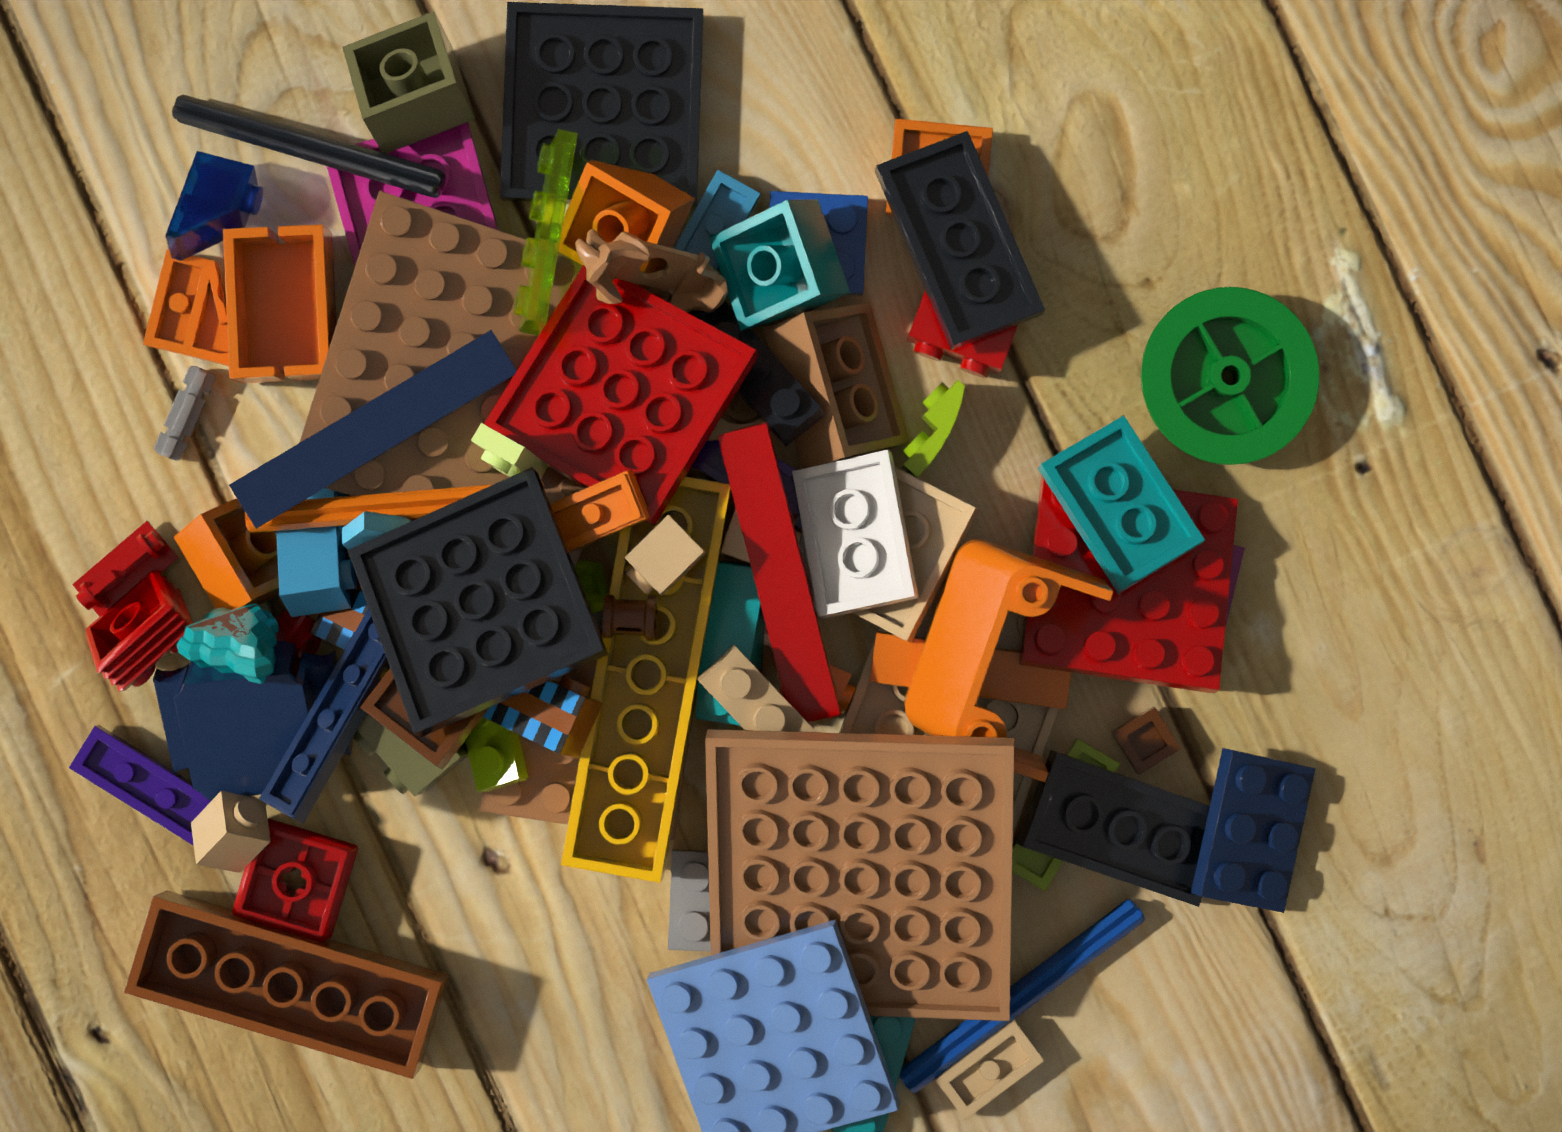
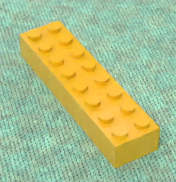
[561,477,732,883]

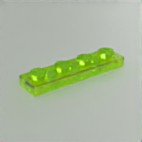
[513,129,578,336]

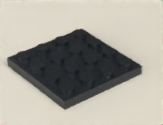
[500,2,704,207]
[348,467,609,738]

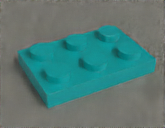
[1038,415,1205,594]

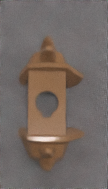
[575,229,728,313]

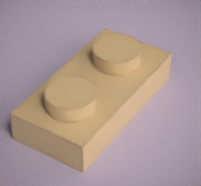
[935,1020,1044,1120]

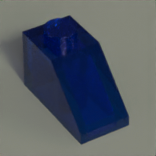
[165,151,263,261]

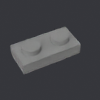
[668,849,711,952]

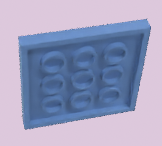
[646,920,900,1132]

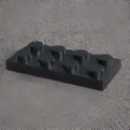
[875,131,1045,350]
[1017,749,1210,907]

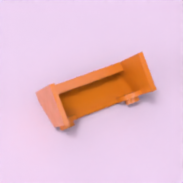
[904,539,1113,782]

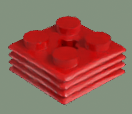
[85,570,193,692]
[232,819,358,942]

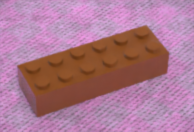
[124,890,449,1079]

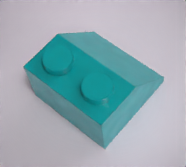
[709,199,850,331]

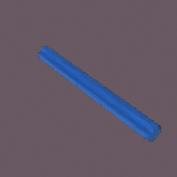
[899,899,1145,1093]

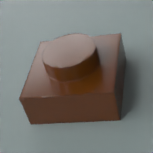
[1111,706,1181,775]

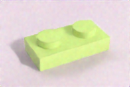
[471,423,548,479]

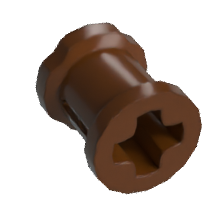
[602,594,657,641]

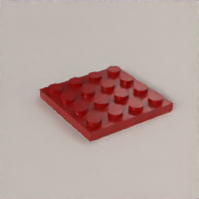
[484,265,759,526]
[1019,475,1238,694]

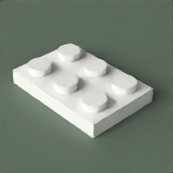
[792,450,919,619]

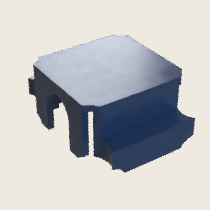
[153,640,353,800]

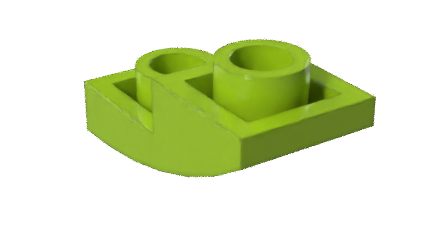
[902,380,965,478]

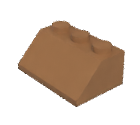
[763,302,910,469]

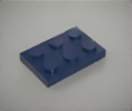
[1191,748,1316,913]

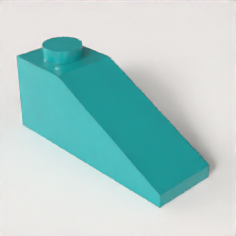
[696,561,765,725]

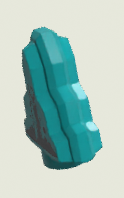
[177,603,279,684]

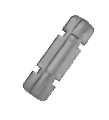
[154,365,216,461]

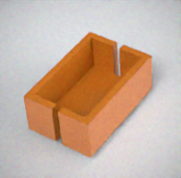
[223,224,336,384]

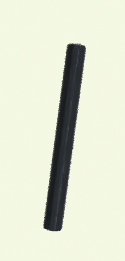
[172,94,446,198]

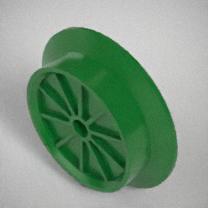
[1141,287,1320,465]

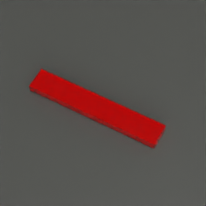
[717,422,841,722]

